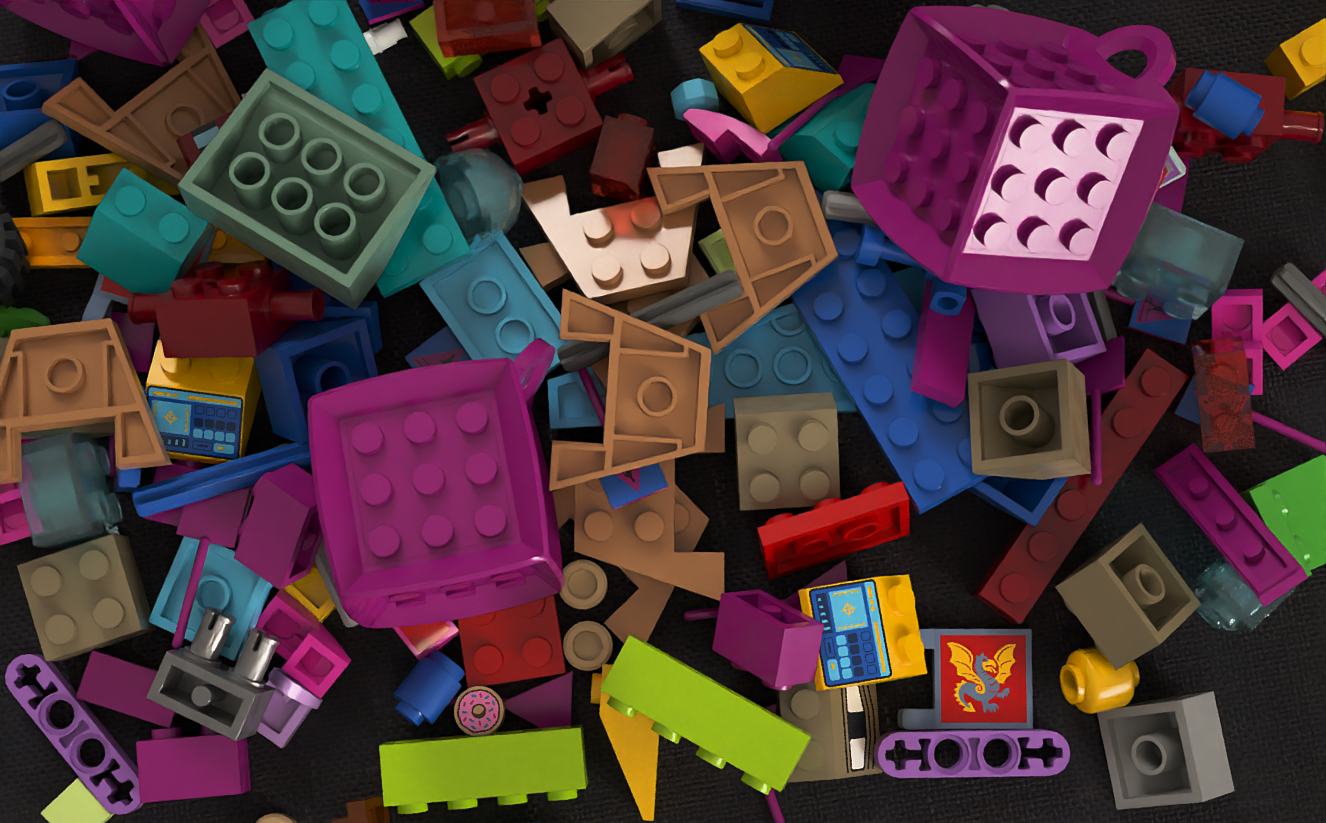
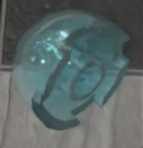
[433,148,524,249]

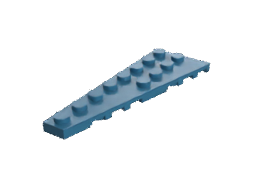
[547,267,925,431]

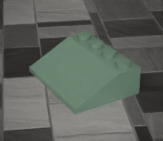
[177,68,436,311]

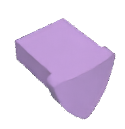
[257,667,323,748]

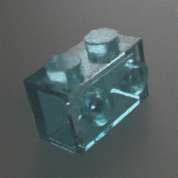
[1194,559,1296,631]

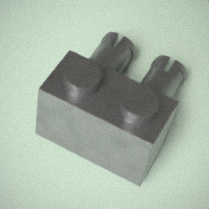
[146,606,281,741]

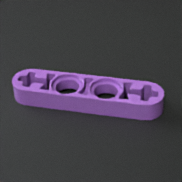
[5,654,144,815]
[873,729,1070,778]

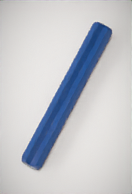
[132,442,312,517]

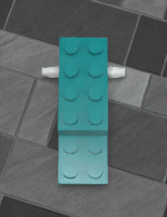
[241,0,473,298]

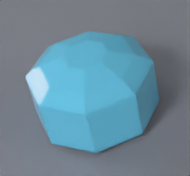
[670,78,719,121]

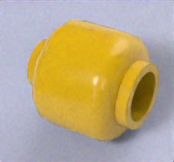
[1060,646,1140,714]

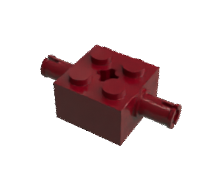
[445,37,634,178]
[1166,68,1324,164]
[127,260,325,358]

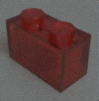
[433,0,542,58]
[590,113,656,203]
[1190,336,1255,453]

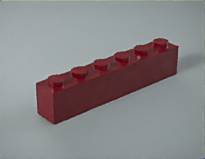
[971,348,1189,624]

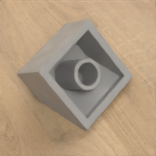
[1097,691,1235,810]

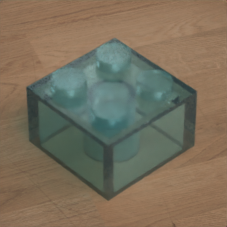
[1111,202,1245,320]
[18,432,122,550]

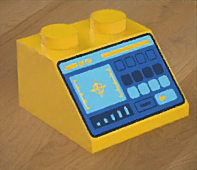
[698,23,844,135]
[146,340,262,465]
[798,574,927,691]

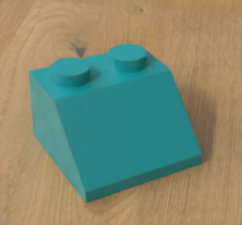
[765,83,876,193]
[76,167,215,294]

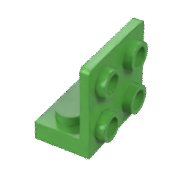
[1238,455,1326,577]

